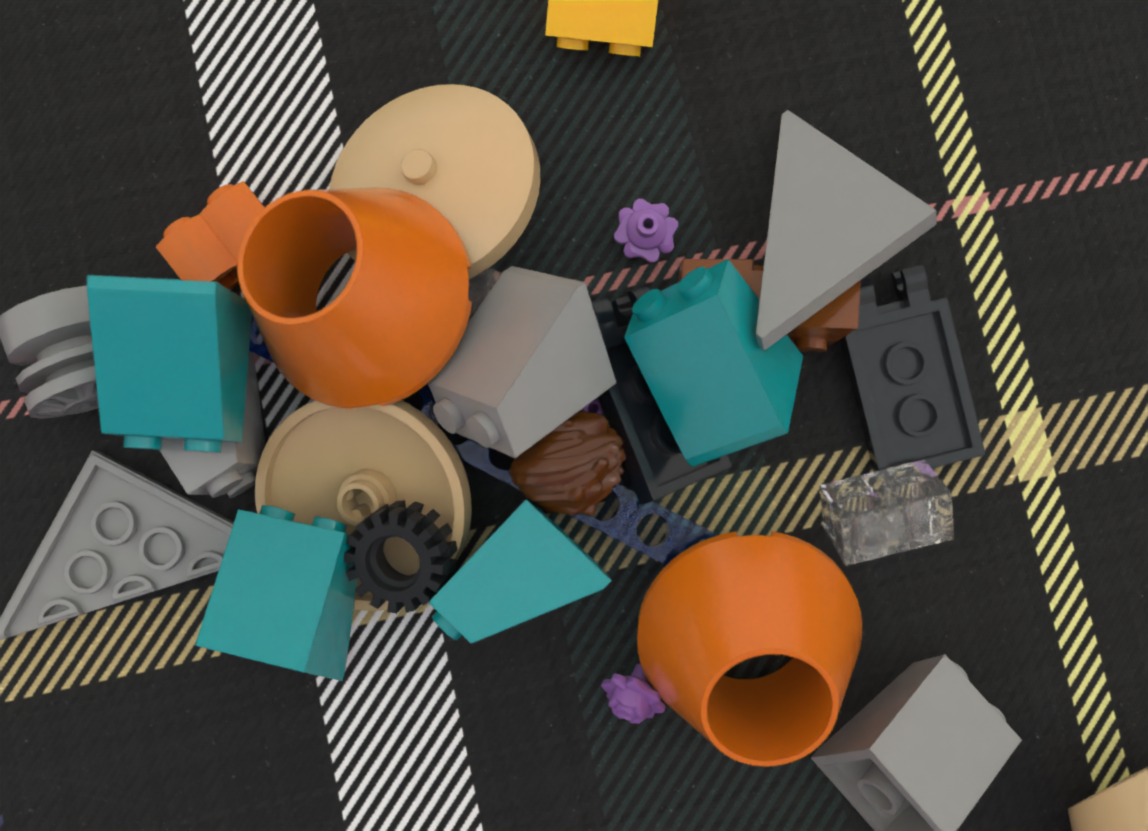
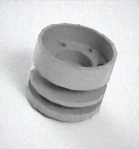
[0,286,99,419]

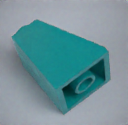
[624,259,803,467]
[86,275,252,453]
[428,499,612,643]
[195,505,358,681]

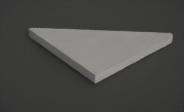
[756,110,937,351]
[0,450,234,640]

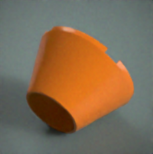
[237,187,472,410]
[637,531,862,766]

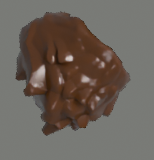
[508,410,626,516]

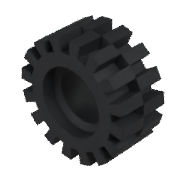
[344,500,457,613]

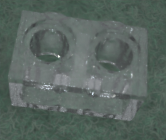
[819,459,954,566]

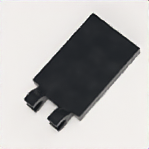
[841,264,986,481]
[591,286,732,505]

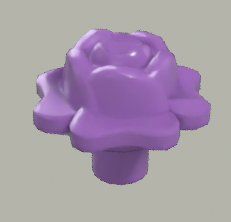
[614,199,678,263]
[601,664,666,724]

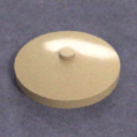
[329,84,540,279]
[255,400,472,611]

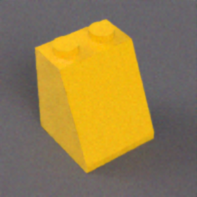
[545,0,658,56]

